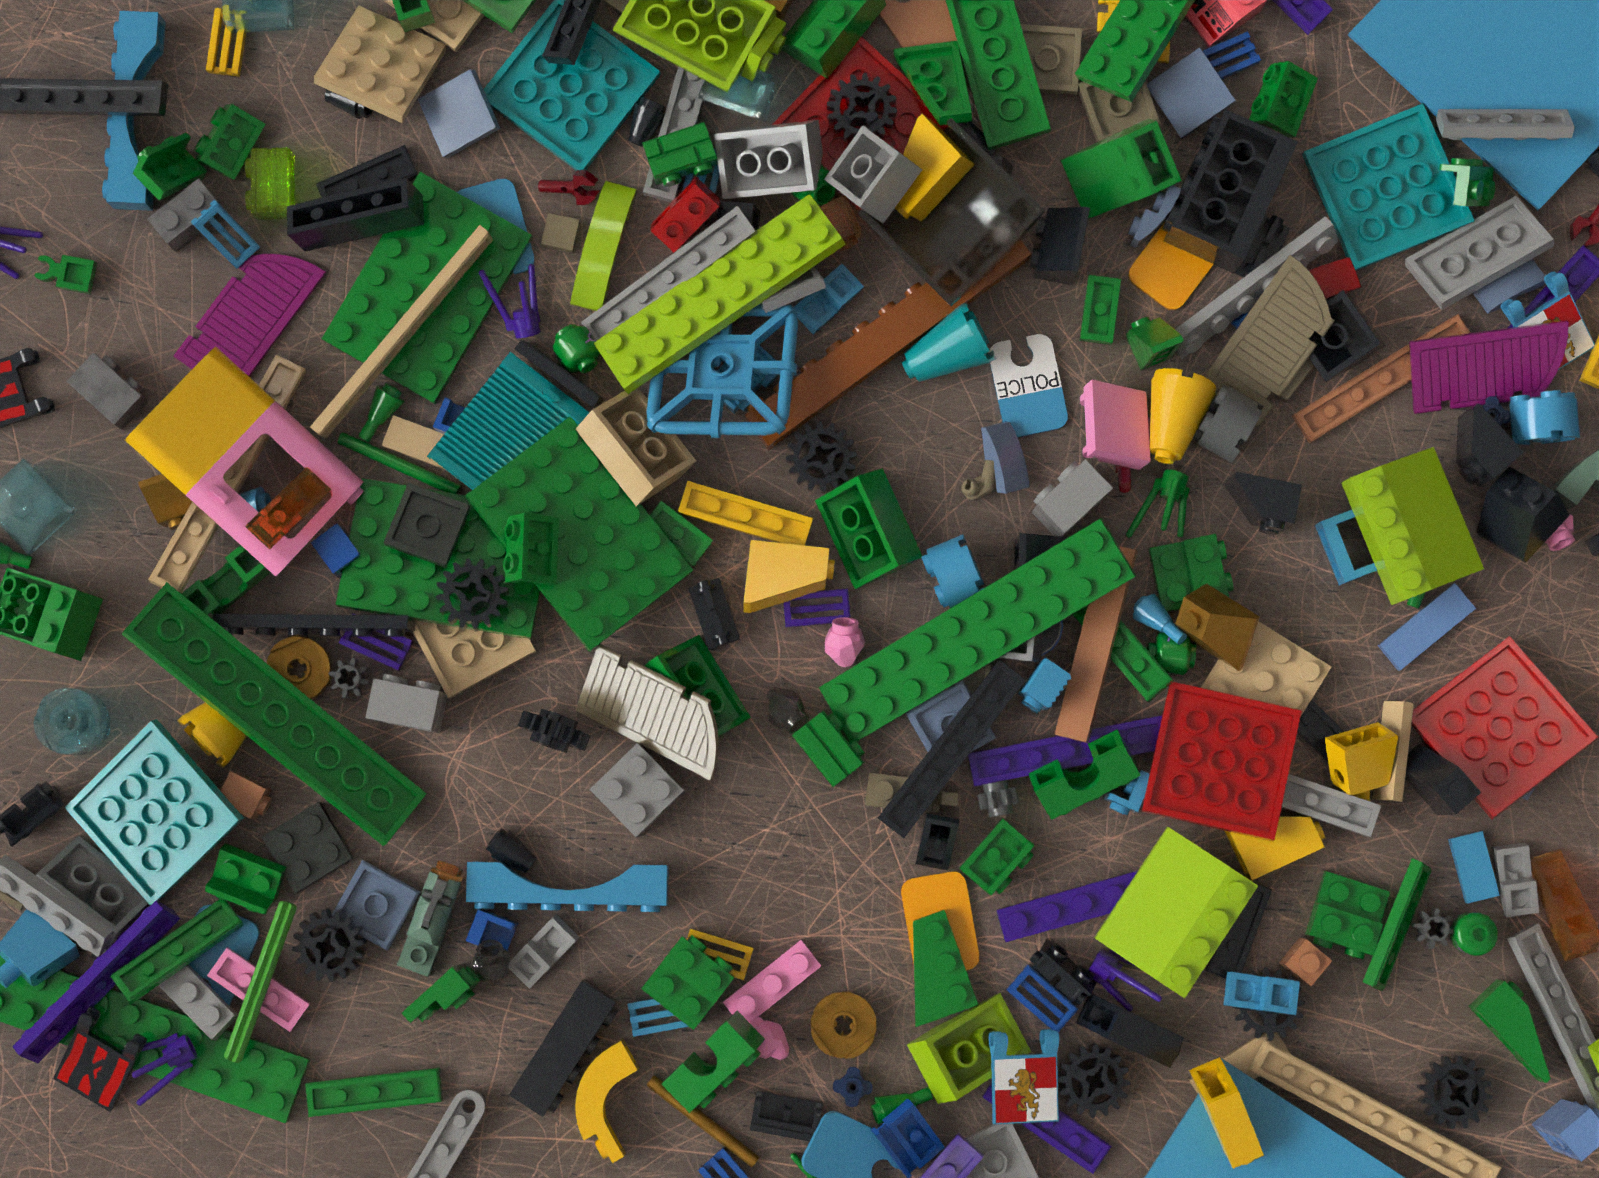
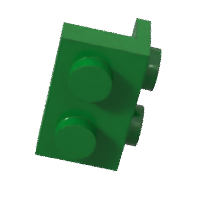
[132,132,207,201]
[1439,158,1495,206]
[959,818,1035,895]

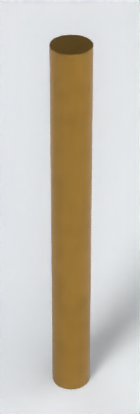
[646,1075,759,1168]

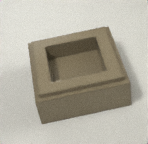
[541,213,580,253]

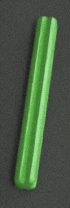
[224,901,297,1063]

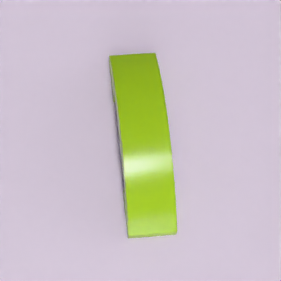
[570,181,637,311]

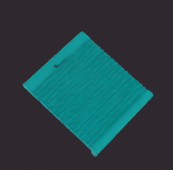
[427,352,589,490]

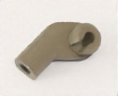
[961,460,996,500]

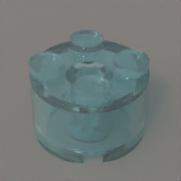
[33,688,110,756]

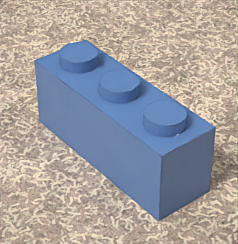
[1532,1099,1599,1162]

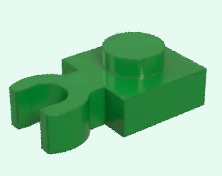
[35,255,97,295]

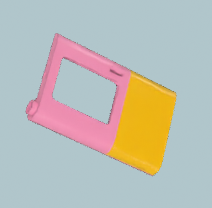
[125,346,364,576]

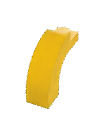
[575,1039,639,1163]

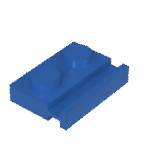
[871,1099,945,1178]

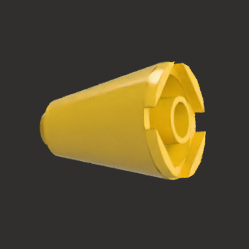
[1150,368,1217,464]
[177,702,247,768]

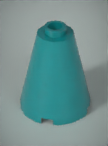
[902,302,996,382]

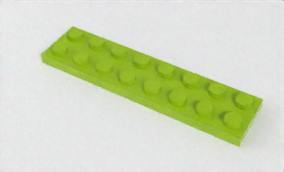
[594,194,846,394]

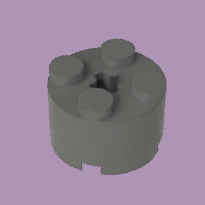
[1192,385,1264,463]

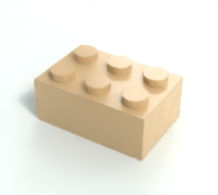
[575,387,696,506]

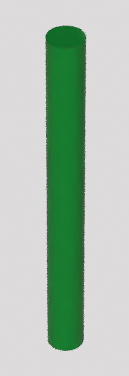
[337,432,461,494]

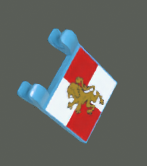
[1501,271,1595,370]
[988,1029,1059,1124]

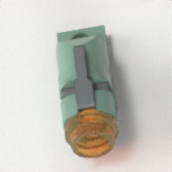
[397,860,463,977]

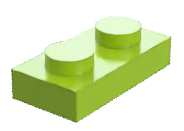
[741,17,787,82]

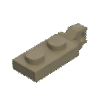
[865,773,959,814]

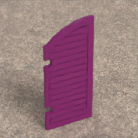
[174,254,326,377]
[1409,321,1569,414]

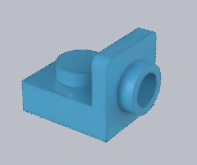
[1104,770,1149,815]

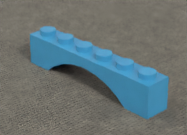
[102,11,166,211]
[466,862,669,912]

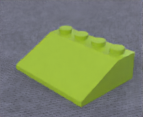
[613,0,776,93]
[1341,447,1484,605]
[1094,826,1258,998]

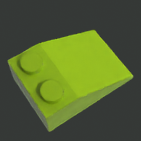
[907,993,1031,1104]

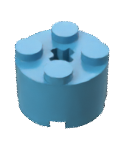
[1509,390,1580,445]
[921,534,984,608]

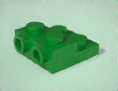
[1148,534,1234,612]
[1305,871,1390,960]
[641,935,735,1030]
[402,964,481,1023]

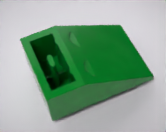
[1060,118,1182,219]
[0,568,103,661]

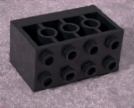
[1162,109,1298,274]

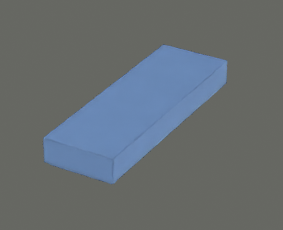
[1377,583,1476,671]

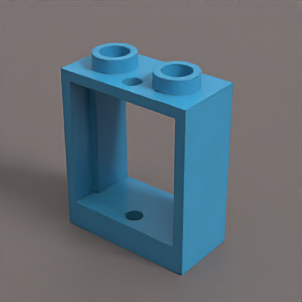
[1315,510,1377,586]

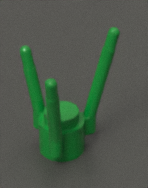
[1126,469,1190,538]

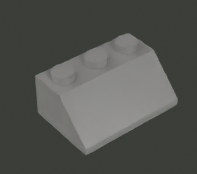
[714,120,823,199]
[36,836,149,954]

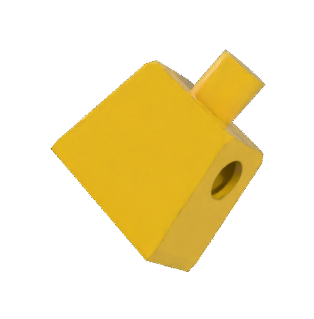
[1325,722,1398,801]

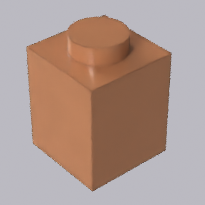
[220,771,272,819]
[1279,938,1332,986]

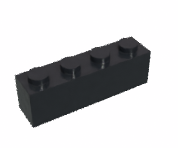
[287,178,424,252]
[509,979,619,1117]

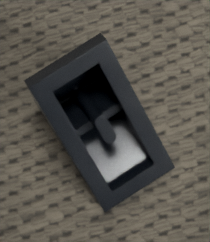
[916,813,960,870]

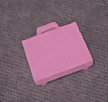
[1080,380,1150,470]

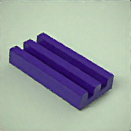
[783,589,851,628]
[339,613,414,671]

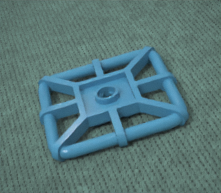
[646,304,798,438]

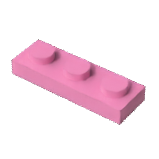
[723,940,821,1022]
[207,947,310,1032]

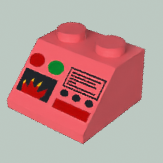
[1186,0,1267,48]

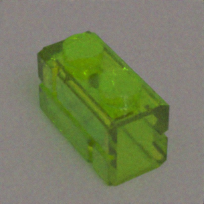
[245,148,295,220]

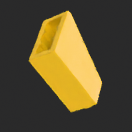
[895,114,975,222]
[743,540,835,613]
[1224,817,1325,880]
[1189,1057,1264,1169]

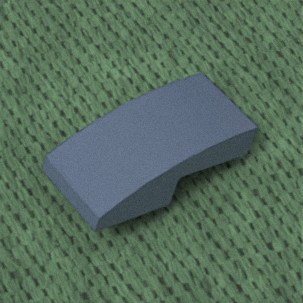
[1128,185,1181,248]
[1473,259,1545,314]
[981,421,1030,494]

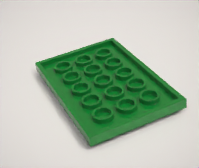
[322,172,533,404]
[466,416,693,652]
[335,478,541,640]

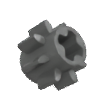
[328,658,371,699]
[977,780,1019,818]
[1411,908,1453,949]

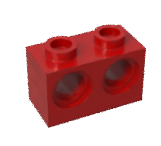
[650,177,720,253]

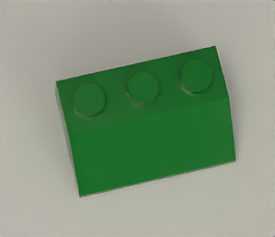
[782,0,886,79]
[815,468,922,589]
[644,635,751,738]

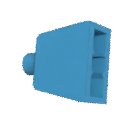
[0,909,80,988]

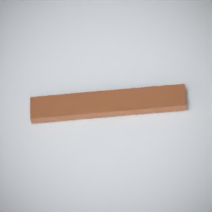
[1292,314,1471,444]
[1055,546,1138,743]

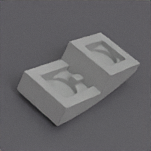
[1493,842,1539,917]
[506,914,580,989]

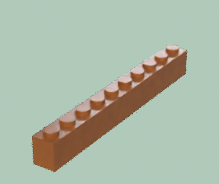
[745,223,1031,451]

